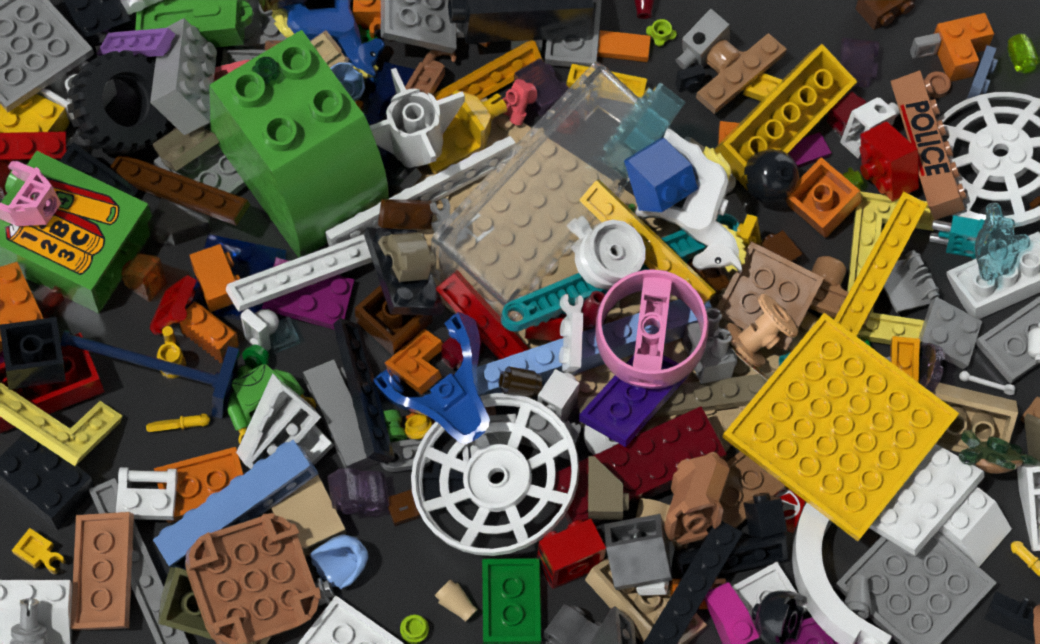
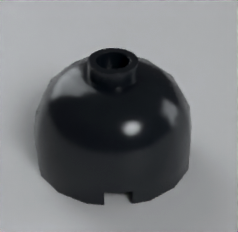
[744,149,799,203]
[752,590,804,644]

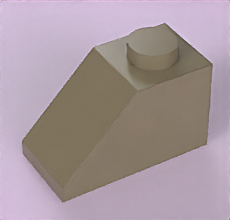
[588,456,629,520]

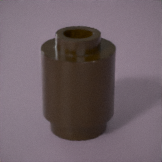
[498,366,542,398]

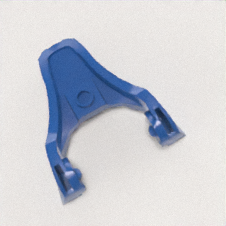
[373,312,490,443]

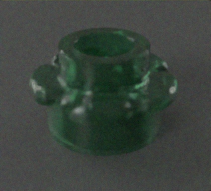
[252,57,280,84]

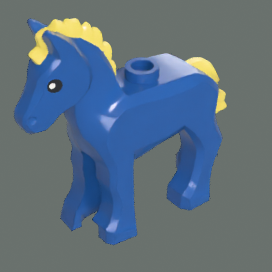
[272,0,385,83]

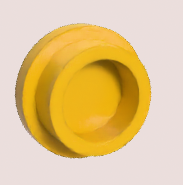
[405,414,432,440]

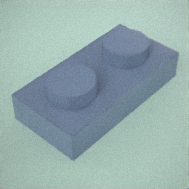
[967,45,998,99]

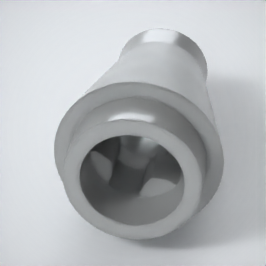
[844,575,872,619]

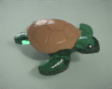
[958,430,1038,474]

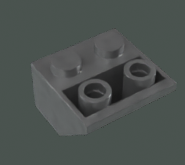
[604,514,672,590]

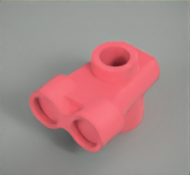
[503,79,537,125]

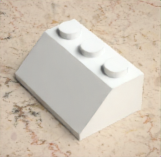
[0,580,73,644]

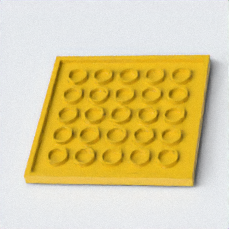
[722,313,959,541]

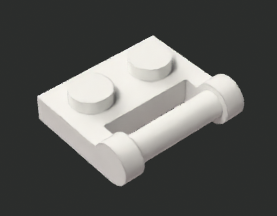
[116,467,178,520]

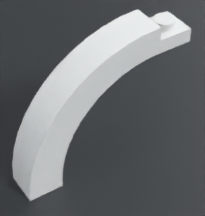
[792,503,892,644]

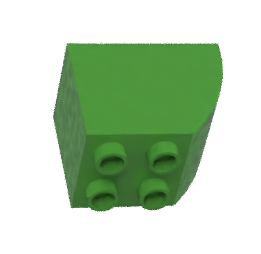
[209,30,389,258]

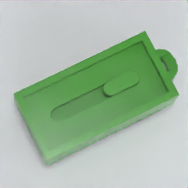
[135,0,254,48]

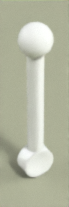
[959,371,1016,395]

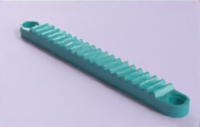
[501,213,739,332]

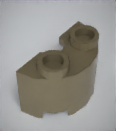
[378,232,436,282]

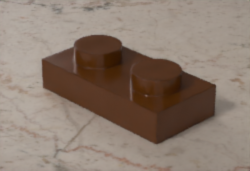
[378,199,433,229]

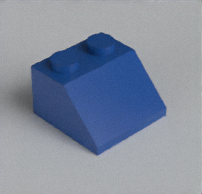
[624,138,698,212]

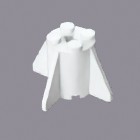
[369,68,465,168]

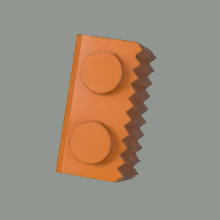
[180,301,239,363]

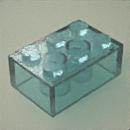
[600,83,685,179]

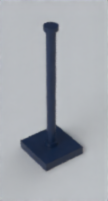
[61,330,239,419]

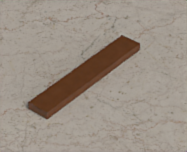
[109,154,250,226]

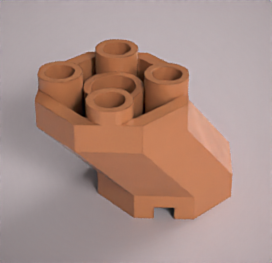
[664,452,730,545]

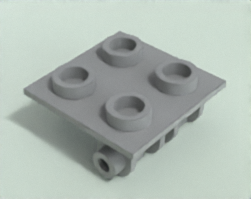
[883,250,940,313]

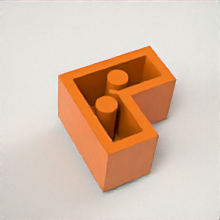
[934,13,994,82]

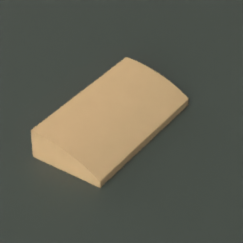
[585,558,707,644]

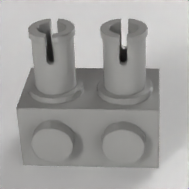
[682,308,737,384]

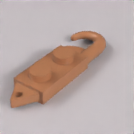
[405,49,457,95]

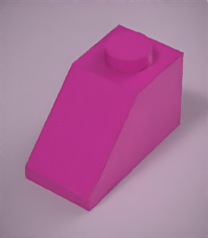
[704,582,759,644]

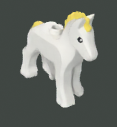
[635,128,747,273]

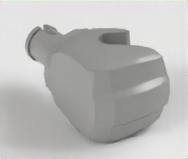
[10,598,47,644]

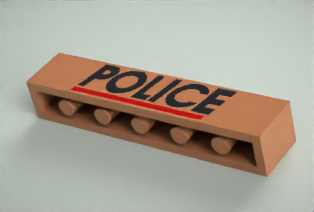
[891,71,967,220]

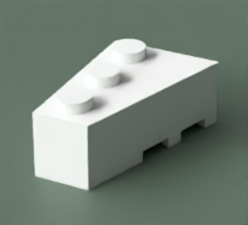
[236,373,321,469]

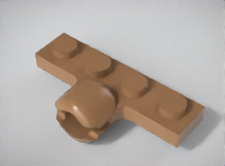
[696,33,787,114]
[809,256,875,329]

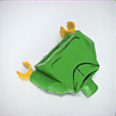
[227,364,316,444]

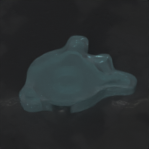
[975,203,1030,281]

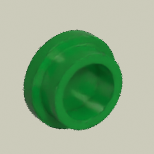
[242,344,269,369]

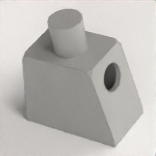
[675,9,730,69]

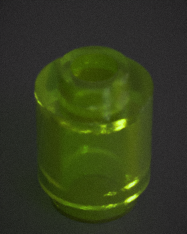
[1007,33,1040,73]

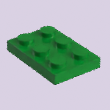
[482,559,541,644]

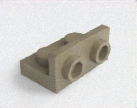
[153,126,219,171]

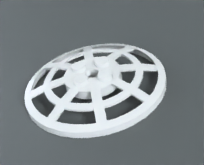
[937,92,1040,228]
[411,393,579,556]

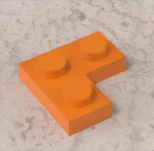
[385,329,443,395]

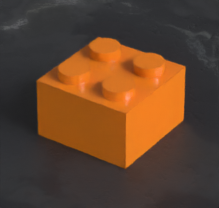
[785,157,862,238]

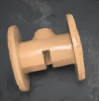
[725,294,798,367]

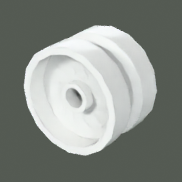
[575,220,646,290]

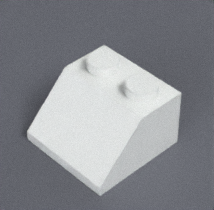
[938,486,1012,567]

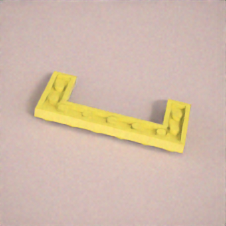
[847,191,934,349]
[0,347,123,466]

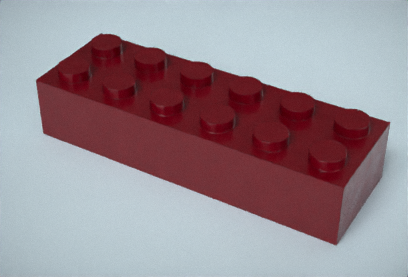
[553,406,727,525]

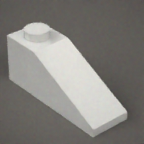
[1017,461,1040,551]

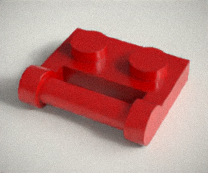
[150,275,197,336]

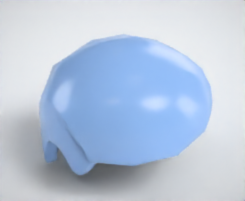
[330,62,365,102]

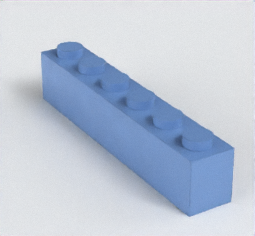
[153,440,319,570]

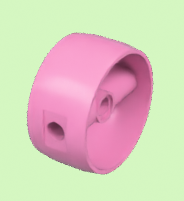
[596,270,709,389]

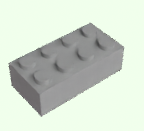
[150,18,217,135]

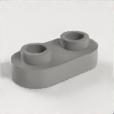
[380,439,435,472]

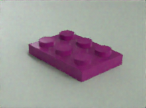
[262,257,354,330]

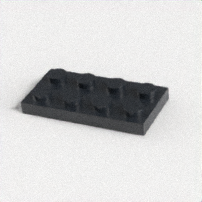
[364,227,445,316]

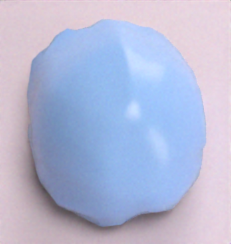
[310,534,368,589]

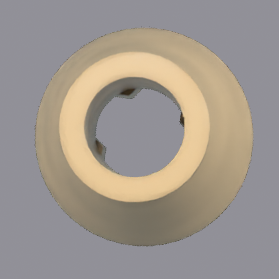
[435,579,478,622]

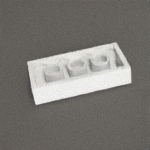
[947,232,1040,319]

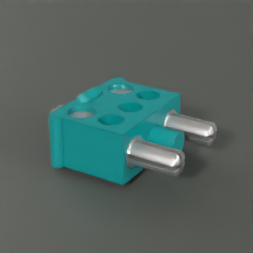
[929,215,995,259]

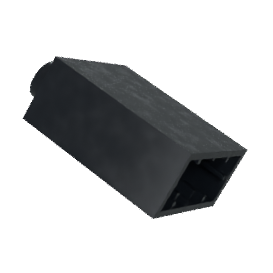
[448,0,594,44]

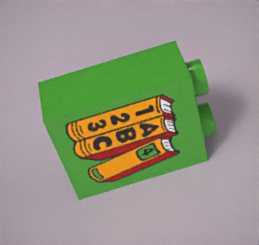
[0,151,155,314]

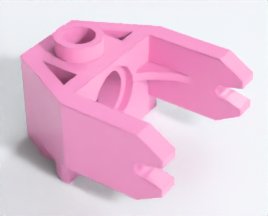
[0,161,61,226]

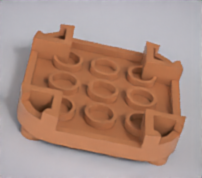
[185,513,321,644]

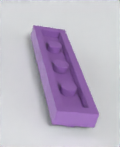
[96,28,175,57]

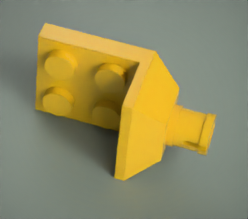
[427,90,507,175]

